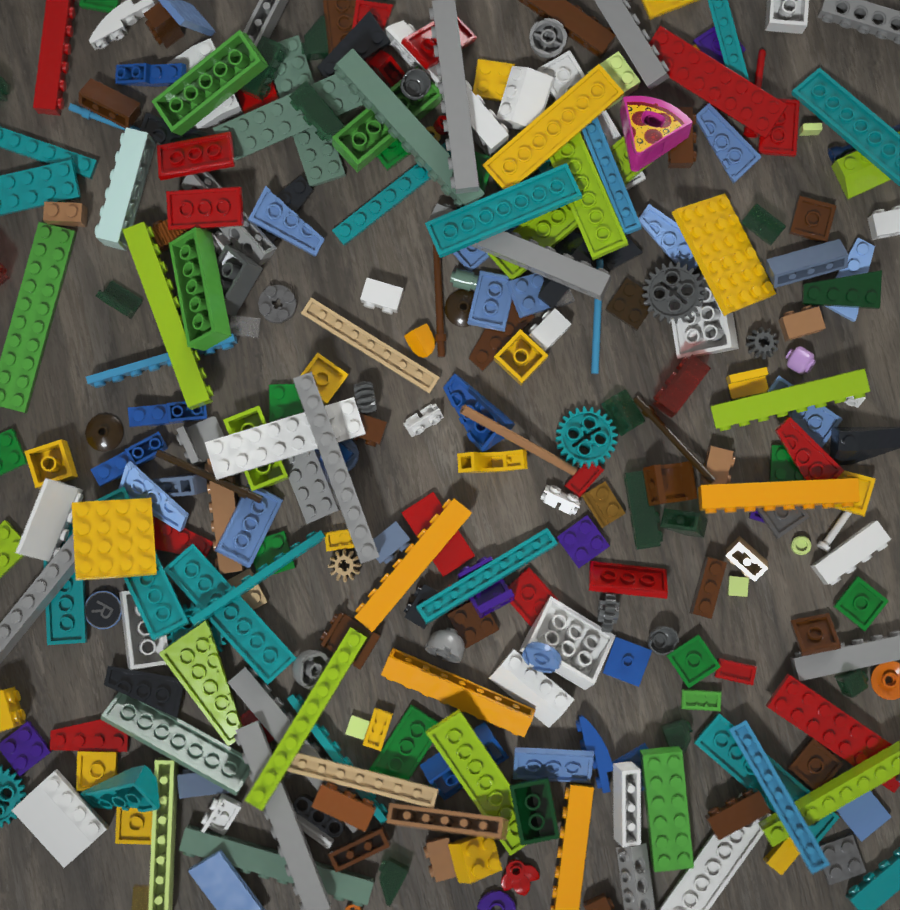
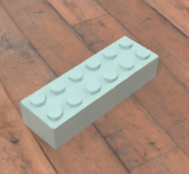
[95,127,156,251]

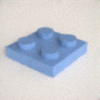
[506,273,551,318]

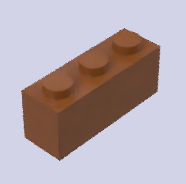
[311,782,376,832]

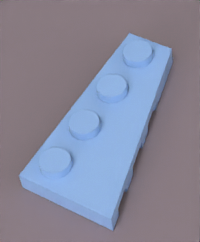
[638,204,698,271]
[825,237,875,322]
[119,461,189,532]

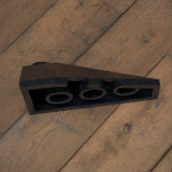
[538,232,594,309]
[830,427,900,465]

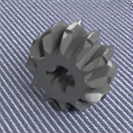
[746,327,779,360]
[354,381,377,414]

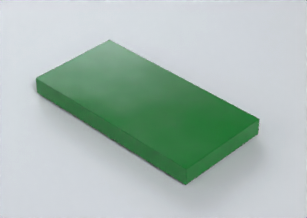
[369,704,439,780]

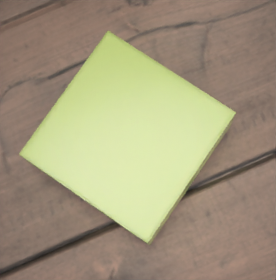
[799,123,822,136]
[727,576,749,597]
[345,715,370,740]

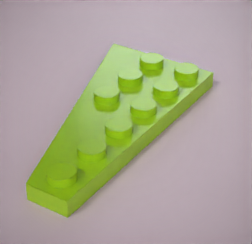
[159,619,243,746]

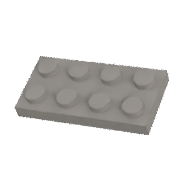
[282,449,340,524]

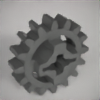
[597,592,620,633]

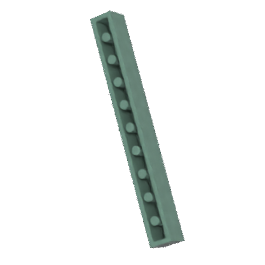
[334,48,485,209]
[179,824,375,907]

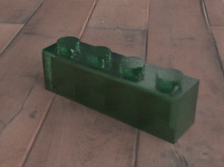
[623,470,663,550]

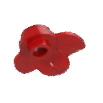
[501,859,540,896]

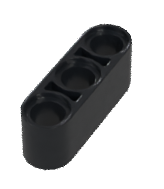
[293,794,345,837]

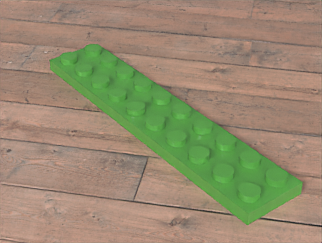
[0,222,77,413]

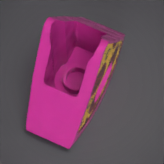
[620,96,693,172]

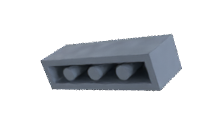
[766,239,849,288]

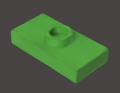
[681,689,721,711]

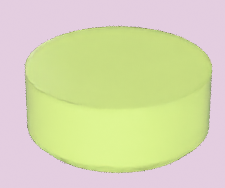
[791,536,811,555]

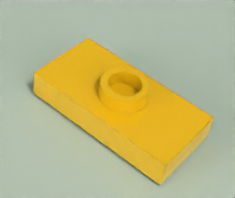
[324,529,354,552]
[363,707,393,751]

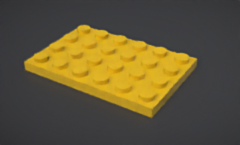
[671,193,776,316]

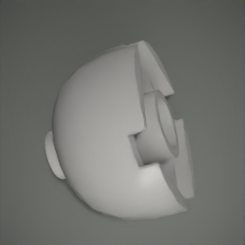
[529,18,567,59]
[425,628,465,663]
[292,650,330,690]

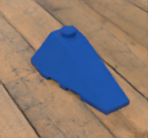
[443,373,515,452]

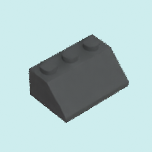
[217,244,263,316]

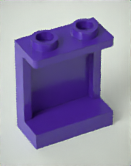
[458,556,515,618]

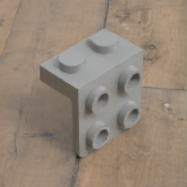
[176,416,224,466]

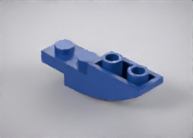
[115,63,186,87]
[128,401,207,428]
[90,432,168,487]
[575,714,613,793]

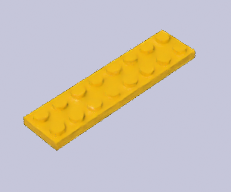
[482,64,624,190]

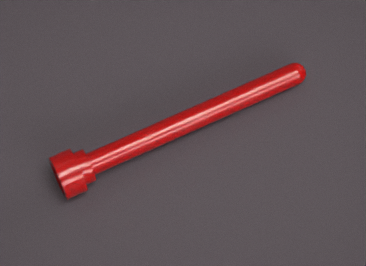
[743,49,766,138]

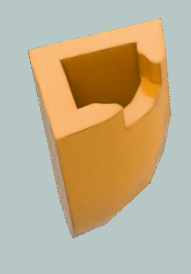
[404,323,435,358]

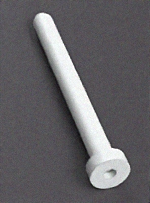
[817,511,852,552]

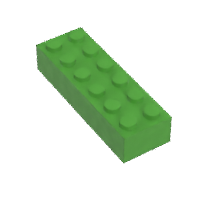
[152,30,269,136]
[332,66,442,173]
[169,227,231,351]
[640,746,694,872]

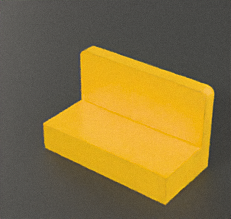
[726,367,768,399]
[763,837,800,875]

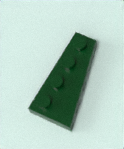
[802,270,882,309]

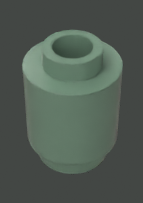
[450,268,479,291]

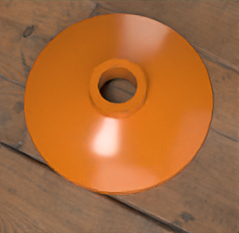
[870,661,900,700]

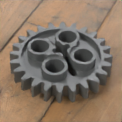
[642,262,705,324]

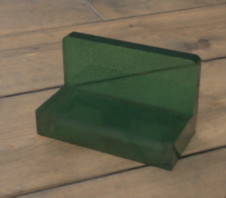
[741,203,786,246]
[96,281,143,319]
[601,390,645,436]

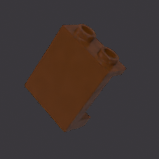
[643,461,697,506]
[320,612,381,670]

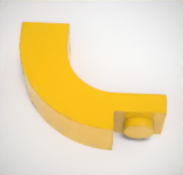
[457,449,528,473]

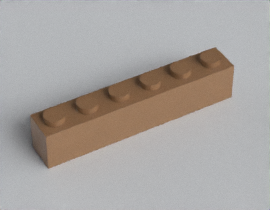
[205,458,245,574]
[386,803,509,840]

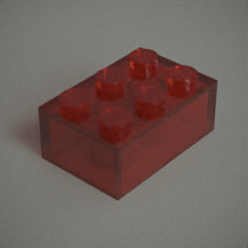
[653,354,711,418]

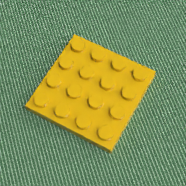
[72,498,157,581]

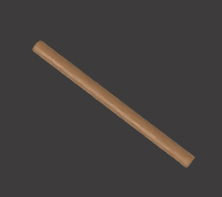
[460,405,577,476]

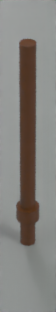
[433,245,446,358]

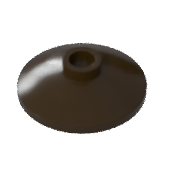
[445,289,474,327]
[85,414,124,452]

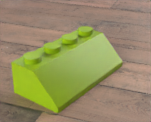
[831,131,900,200]
[223,406,289,491]

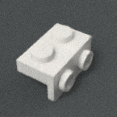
[201,793,243,836]

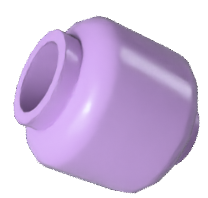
[786,346,816,375]

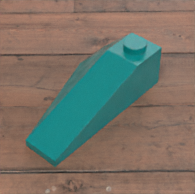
[80,765,160,812]

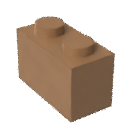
[43,202,88,227]
[778,305,826,342]
[700,446,735,485]
[423,834,457,882]

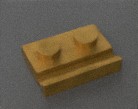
[581,481,626,528]

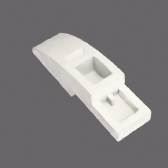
[89,0,155,50]

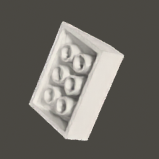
[167,38,243,131]
[665,276,739,359]
[16,478,83,562]
[519,596,616,690]
[12,769,109,868]

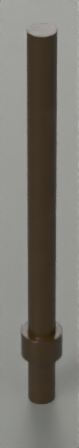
[633,395,716,484]
[155,449,263,504]

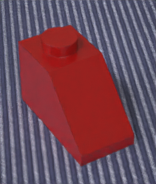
[368,50,405,88]

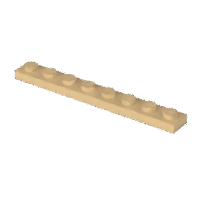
[301,298,440,394]
[288,753,439,809]

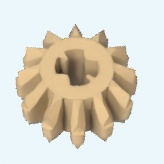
[328,549,361,582]

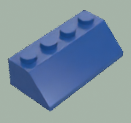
[420,722,509,801]

